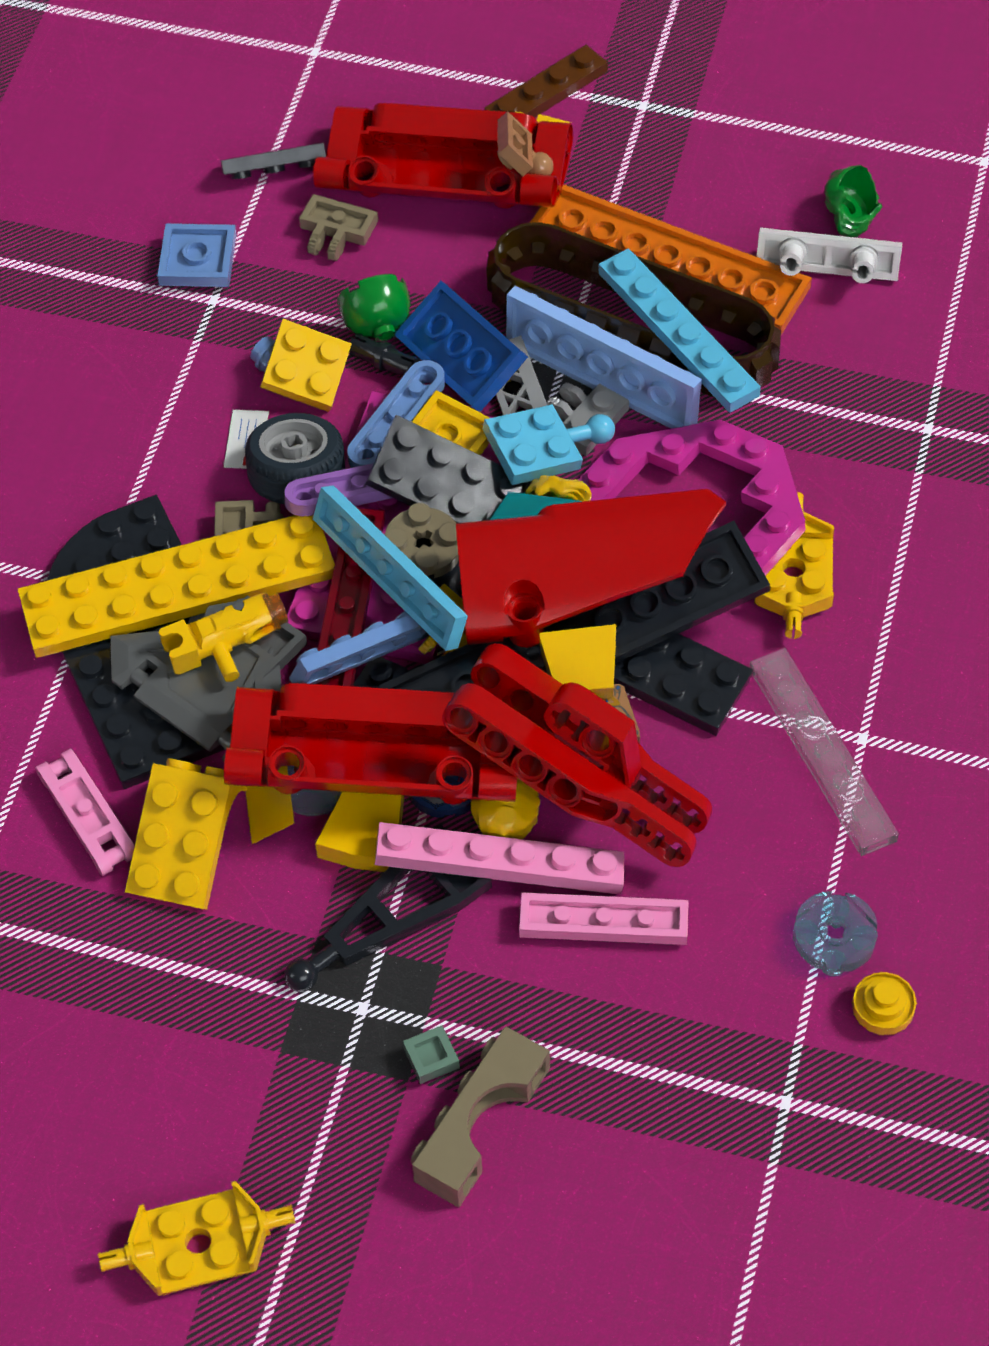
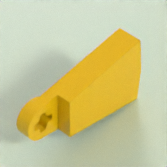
[315,792,404,872]

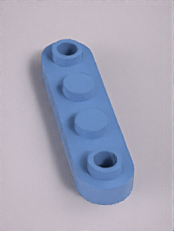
[347,360,445,468]

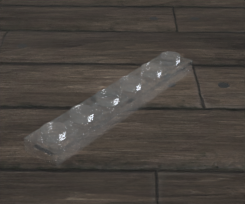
[750,648,899,856]

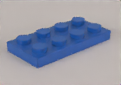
[395,280,528,412]

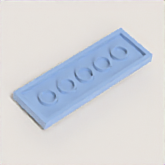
[506,286,702,429]

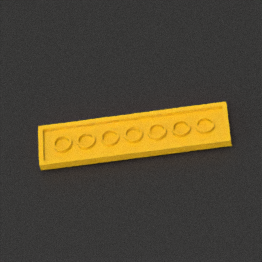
[17,515,335,658]

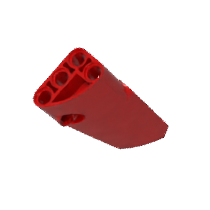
[456,489,726,648]

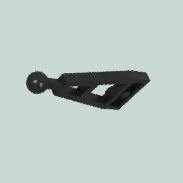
[284,824,492,992]

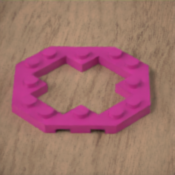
[578,420,806,576]

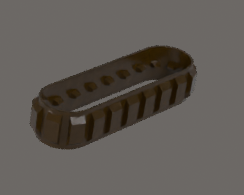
[486,222,781,397]

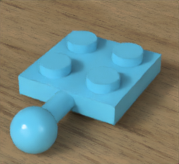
[482,404,615,485]

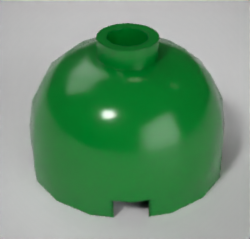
[337,274,410,341]

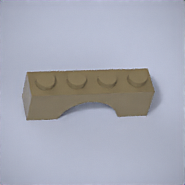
[411,1026,550,1208]

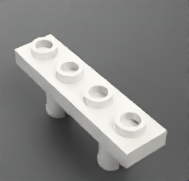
[757,228,902,283]

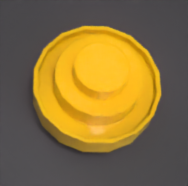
[852,972,917,1035]

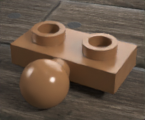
[497,111,553,176]

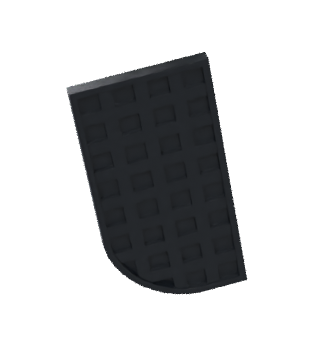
[47,494,225,790]

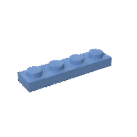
[289,611,428,684]

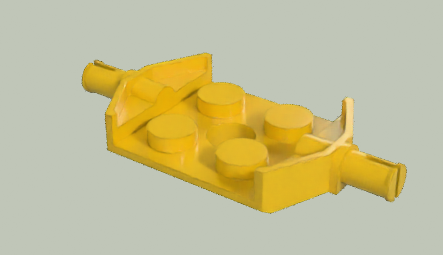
[755,492,834,639]
[98,1181,296,1296]

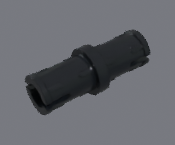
[349,334,420,377]

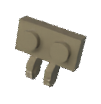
[299,194,378,261]

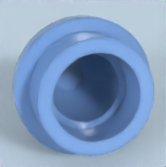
[250,336,275,372]

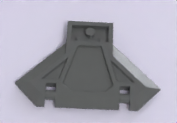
[110,595,307,762]

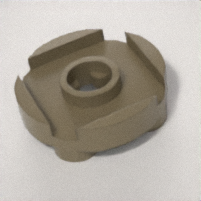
[385,503,459,578]

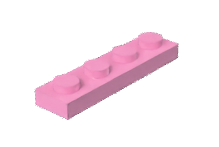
[519,893,688,945]

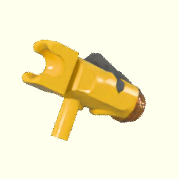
[158,593,288,682]

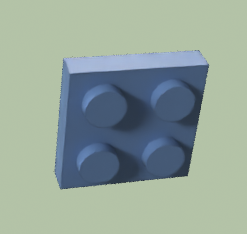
[157,223,237,287]

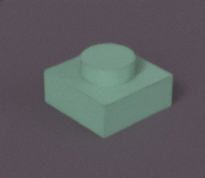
[403,1025,460,1084]

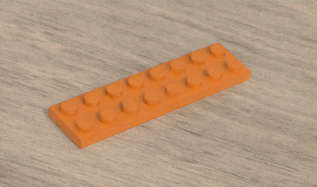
[530,185,812,335]

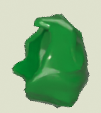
[824,165,883,237]

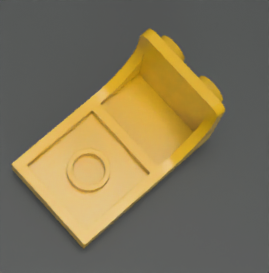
[125,758,248,909]

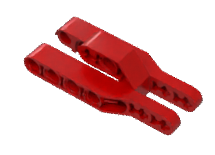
[442,643,712,867]

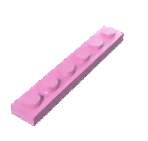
[375,822,624,895]

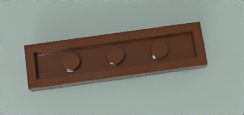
[484,45,608,117]

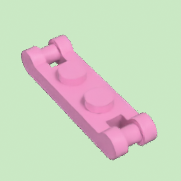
[35,748,135,876]

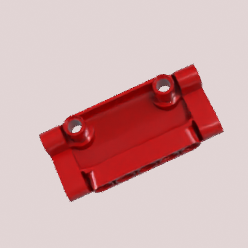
[313,103,573,209]
[224,683,517,805]

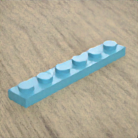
[599,248,761,413]
[313,485,468,651]

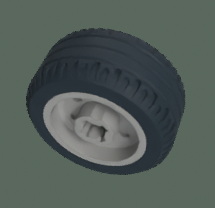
[245,413,345,505]

